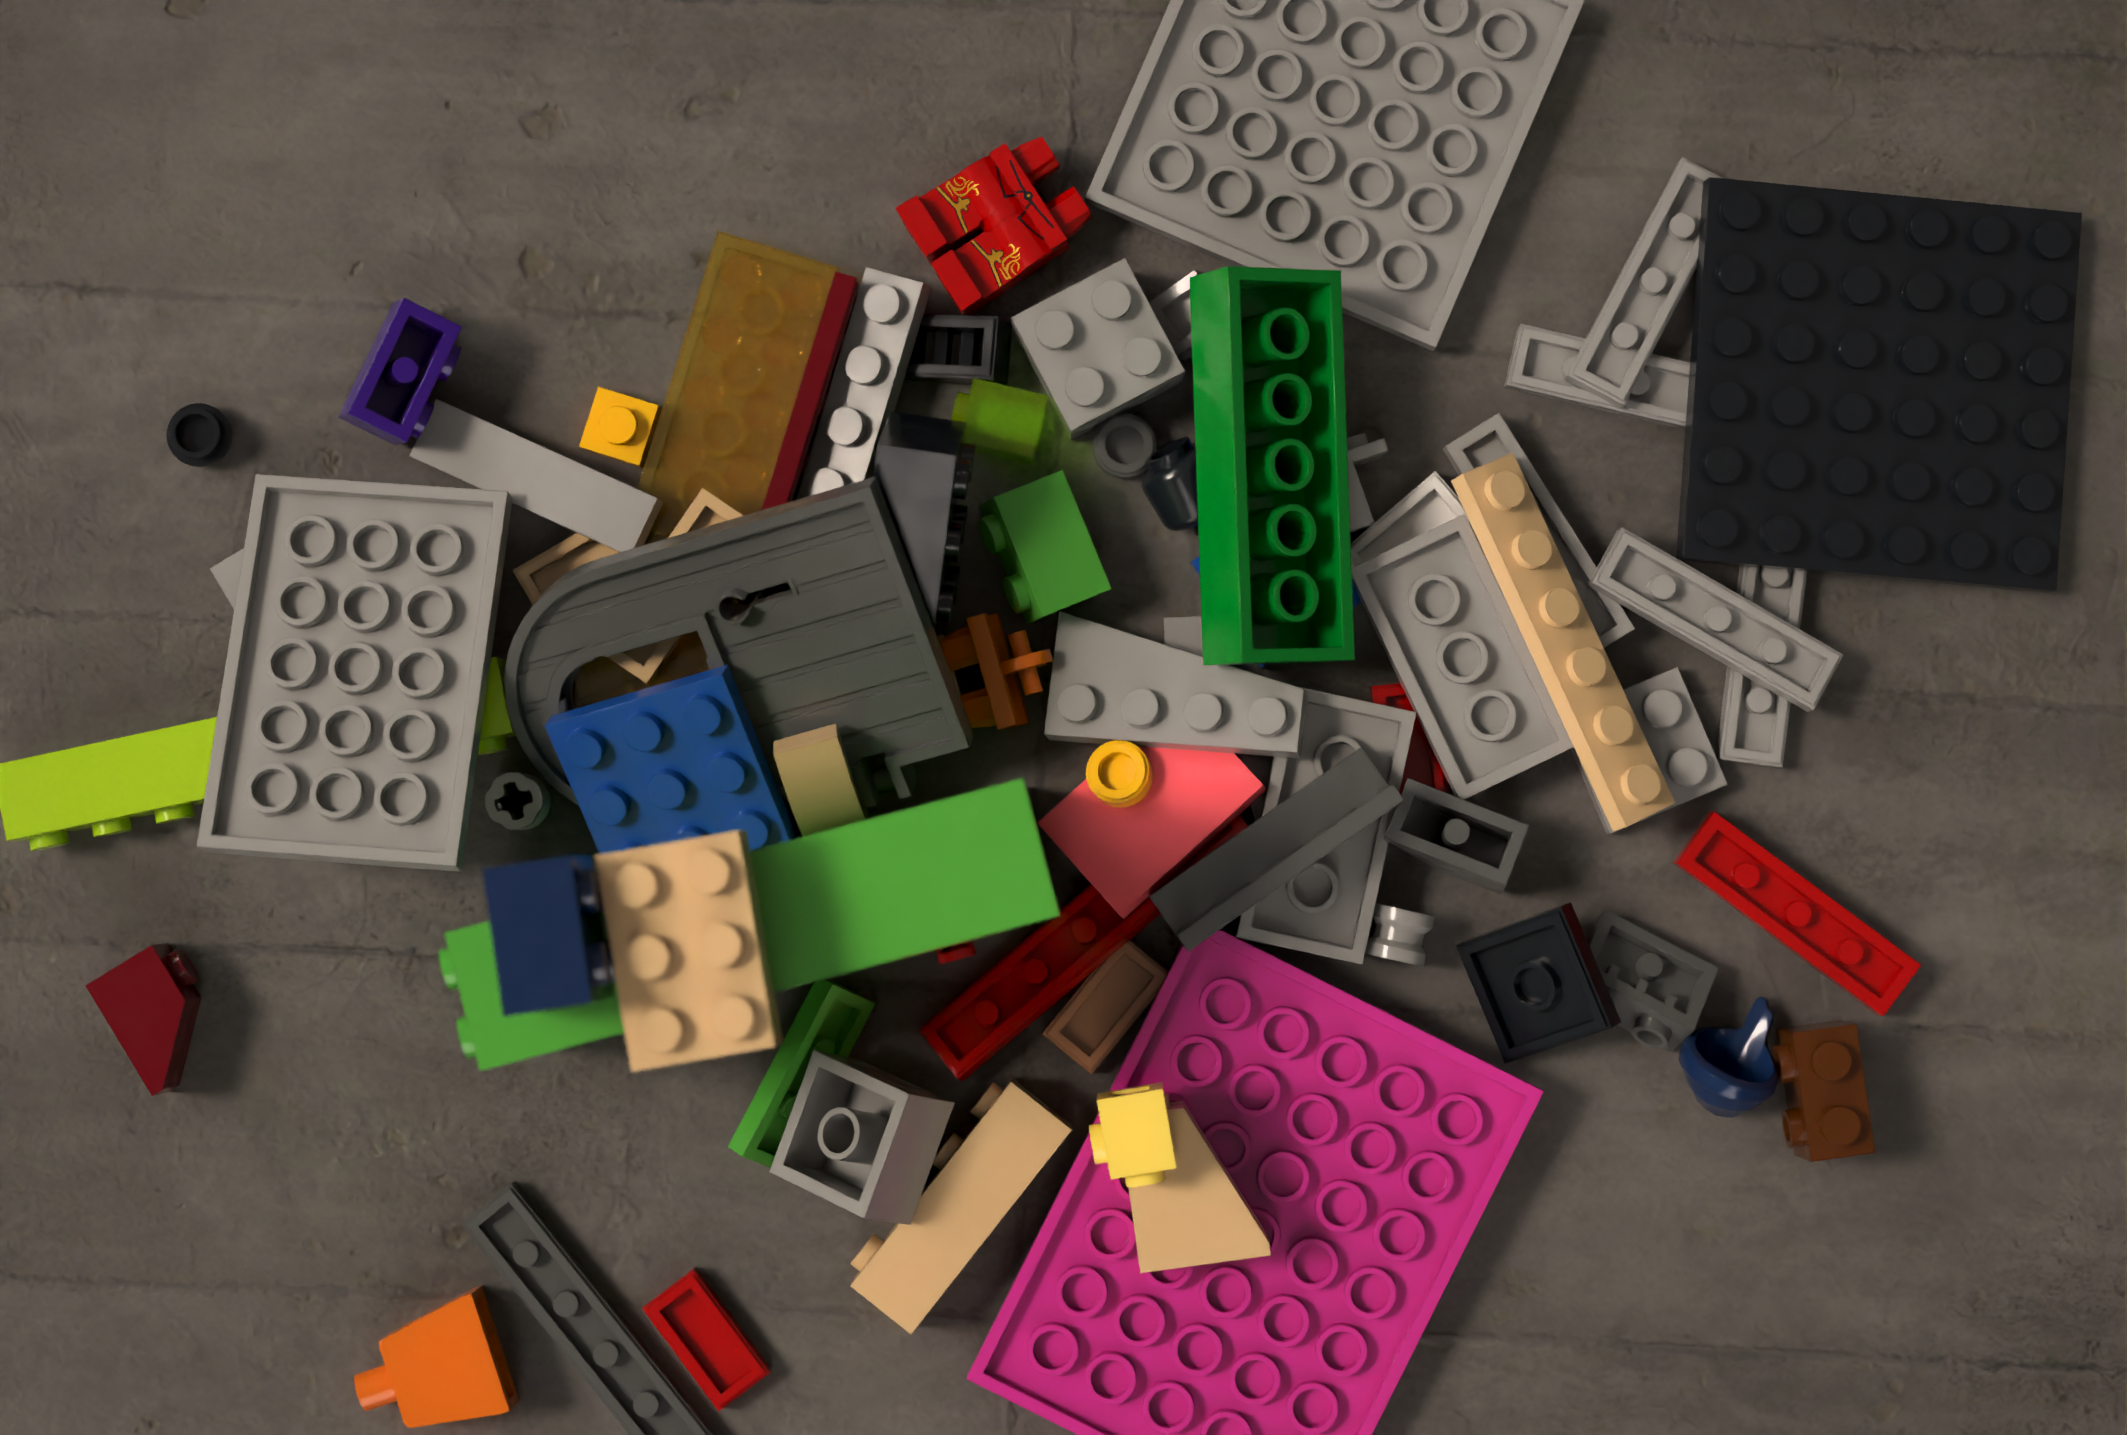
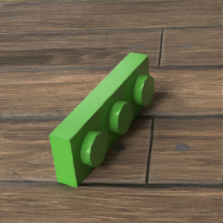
[728,979,876,1168]

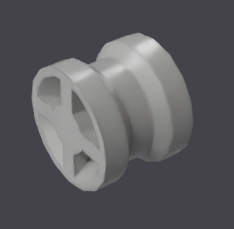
[1365,903,1436,967]

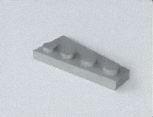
[1044,611,1307,758]

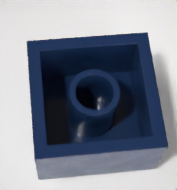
[482,855,616,1016]

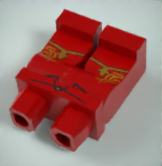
[895,136,1092,316]

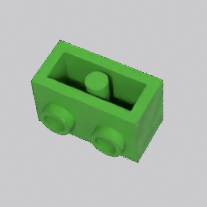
[978,470,1111,624]

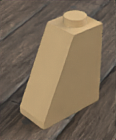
[1128,1092,1271,1273]

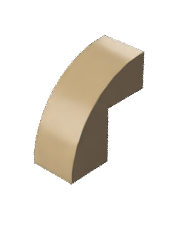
[773,723,869,837]

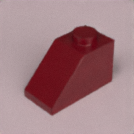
[86,943,201,1096]

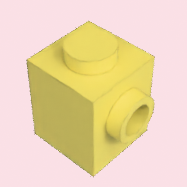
[1089,1082,1177,1187]

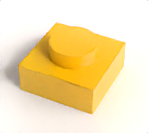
[579,386,661,468]

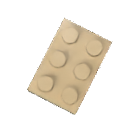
[594,830,783,1072]

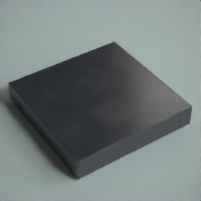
[1456,902,1621,1064]

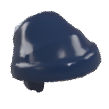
[1678,997,1780,1118]

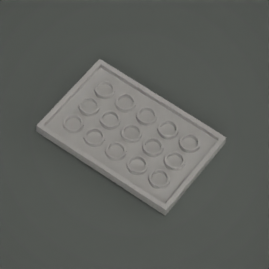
[197,474,512,872]

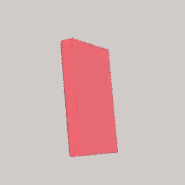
[1037,747,1267,919]

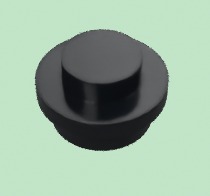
[167,403,232,467]

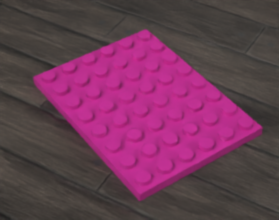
[966,929,1544,1435]

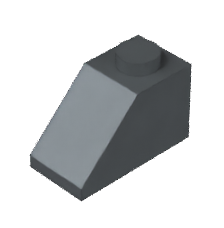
[1384,778,1529,895]

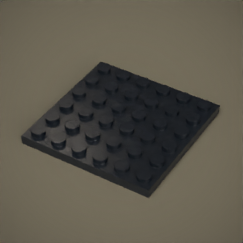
[1676,177,2082,593]

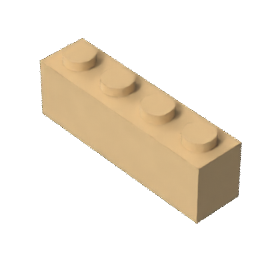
[850,1078,1072,1334]

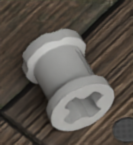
[485,772,552,830]

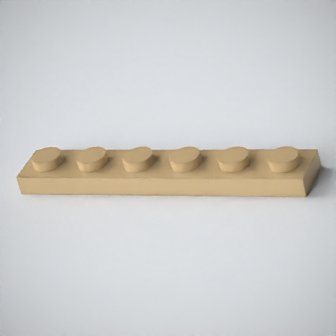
[1451,453,1675,832]

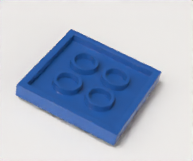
[545,665,798,854]

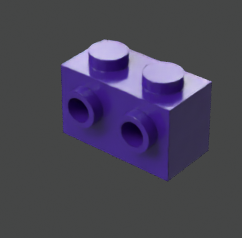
[338,297,462,446]

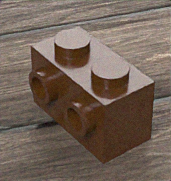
[1772,1020,1875,1162]

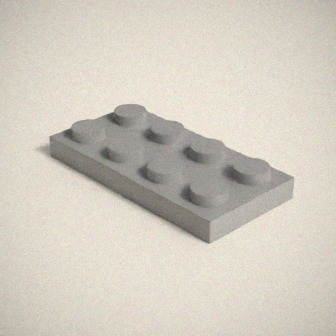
[1351,514,1574,800]
[1235,685,1416,965]

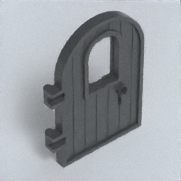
[504,476,974,808]

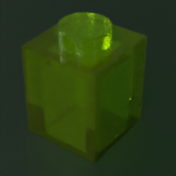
[951,378,1048,465]

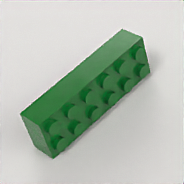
[1189,266,1355,666]

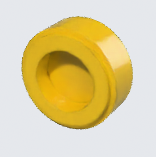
[1086,740,1153,808]

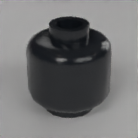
[1142,436,1198,536]

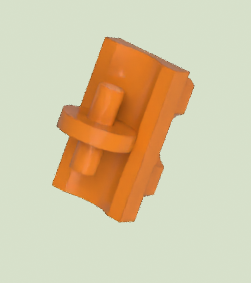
[940,613,1054,730]

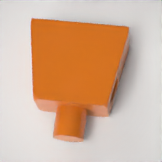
[354,1285,520,1428]

